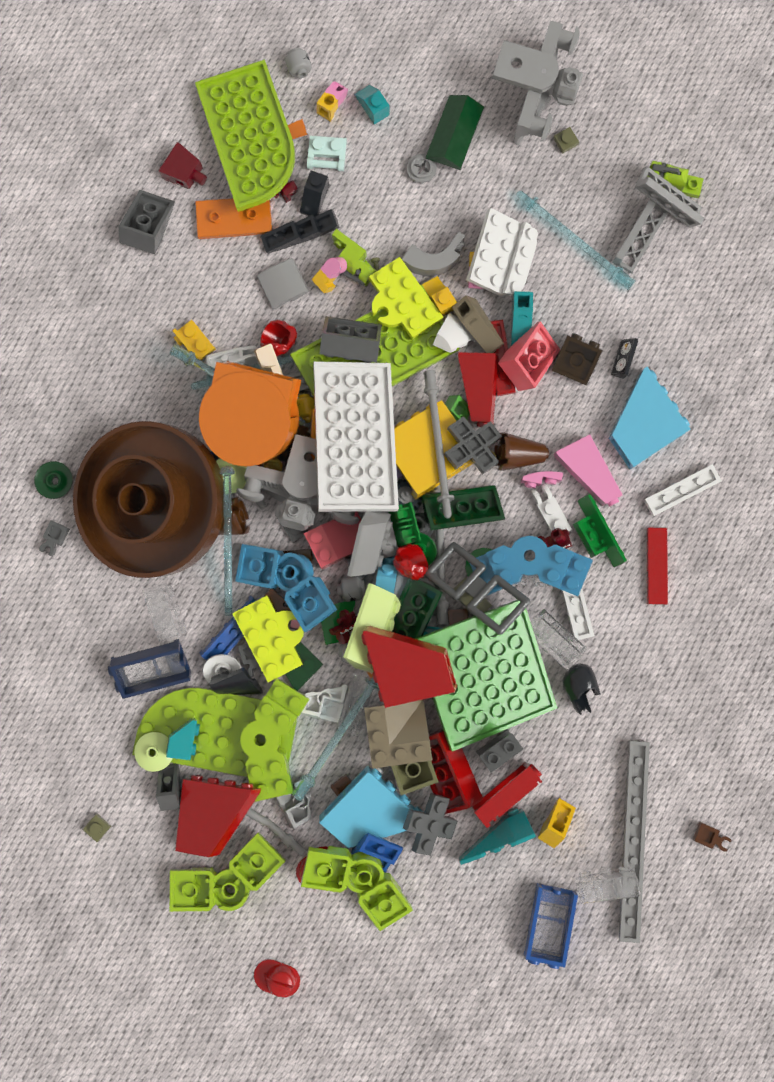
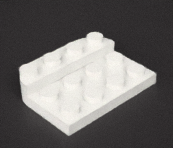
[466,208,538,296]

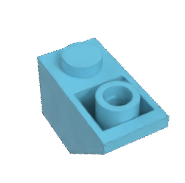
[376,556,397,594]

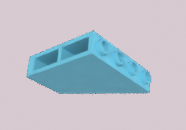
[608,367,691,469]
[319,765,423,848]

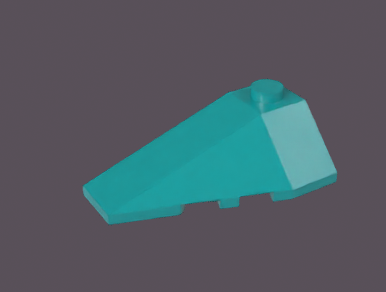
[459,807,536,865]

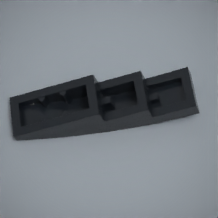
[261,209,340,254]

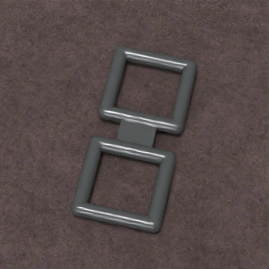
[425,542,531,635]

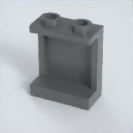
[476,729,523,773]

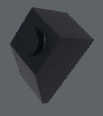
[300,170,330,216]

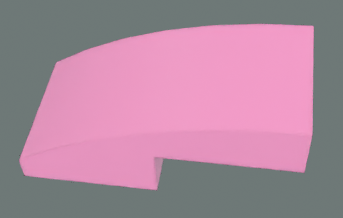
[520,471,563,488]

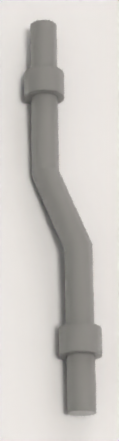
[246,809,306,856]

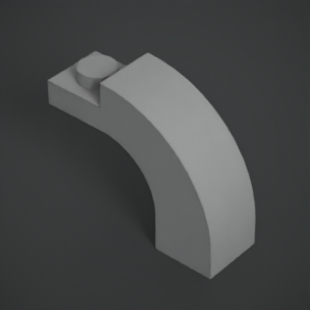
[402,232,465,276]

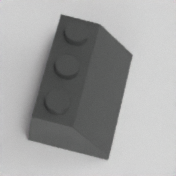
[319,316,382,363]

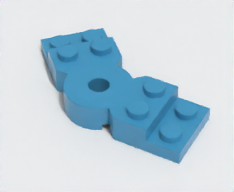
[470,536,593,596]
[235,544,337,632]

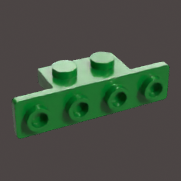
[573,494,627,567]

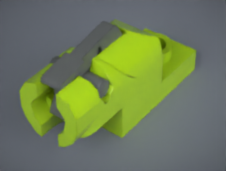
[646,161,704,198]
[332,229,376,286]

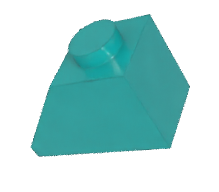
[354,85,390,125]

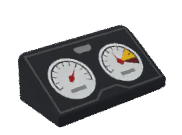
[611,338,638,379]

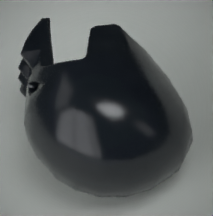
[562,663,601,715]

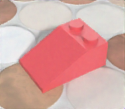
[498,321,560,391]
[304,512,361,570]

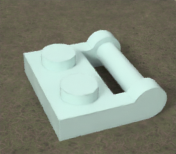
[307,136,347,172]

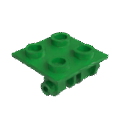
[388,502,421,547]

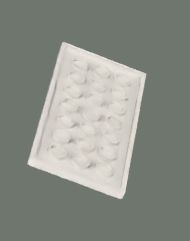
[313,362,399,512]

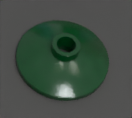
[34,461,73,499]

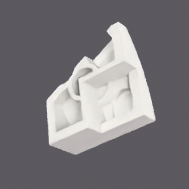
[433,313,476,353]
[301,685,348,724]

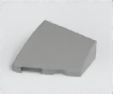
[275,775,311,829]

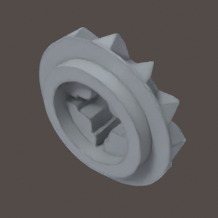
[407,154,437,184]

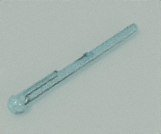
[219,466,235,616]

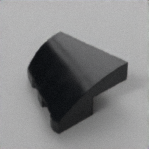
[209,667,263,695]

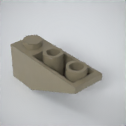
[452,295,504,353]

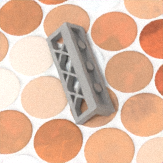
[635,166,704,228]
[612,199,668,274]

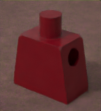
[159,142,207,189]

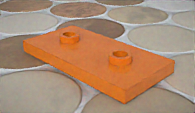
[195,198,272,239]

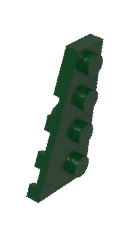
[285,641,324,691]

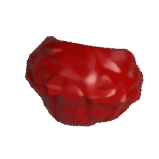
[260,320,297,357]
[393,544,428,580]

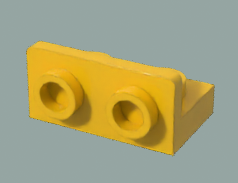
[172,320,216,363]

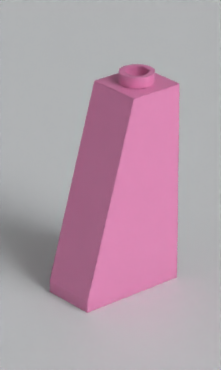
[554,434,622,507]

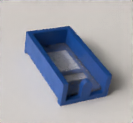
[524,883,578,969]

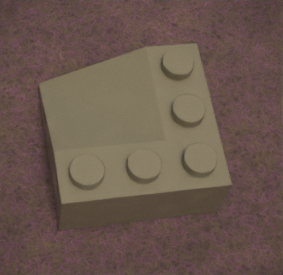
[364,700,432,769]

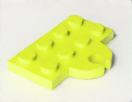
[369,257,443,339]
[232,595,304,683]

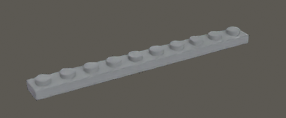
[619,740,650,943]

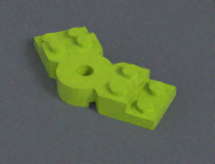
[240,678,310,802]
[169,832,286,912]
[301,846,413,931]

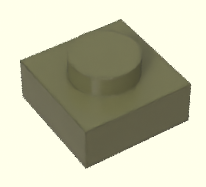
[553,127,579,154]
[83,813,112,842]

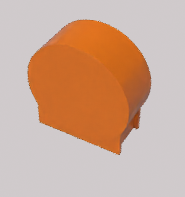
[199,361,302,466]

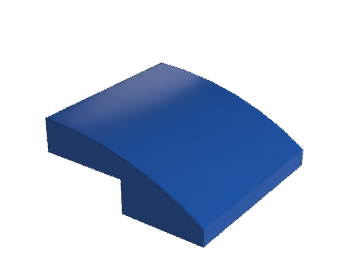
[351,833,403,873]

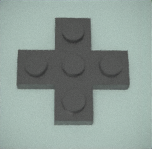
[444,417,502,475]
[403,793,458,856]

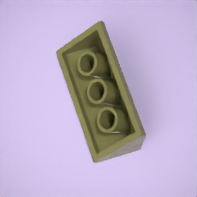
[391,761,438,795]

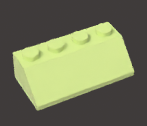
[343,583,401,673]

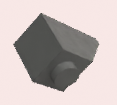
[156,763,182,811]

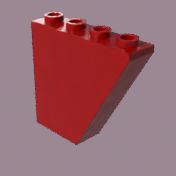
[361,626,457,708]
[175,775,261,858]

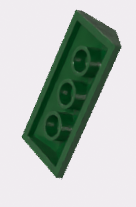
[425,95,484,170]
[422,485,505,531]
[392,578,443,639]

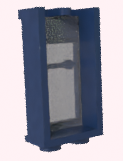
[108,639,191,699]

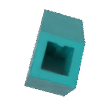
[166,718,200,760]

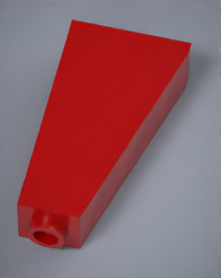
[458,352,499,427]

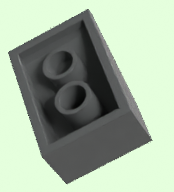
[118,190,175,255]

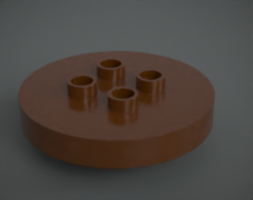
[73,421,226,578]

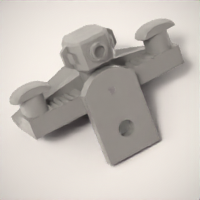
[492,20,583,145]
[236,434,360,531]

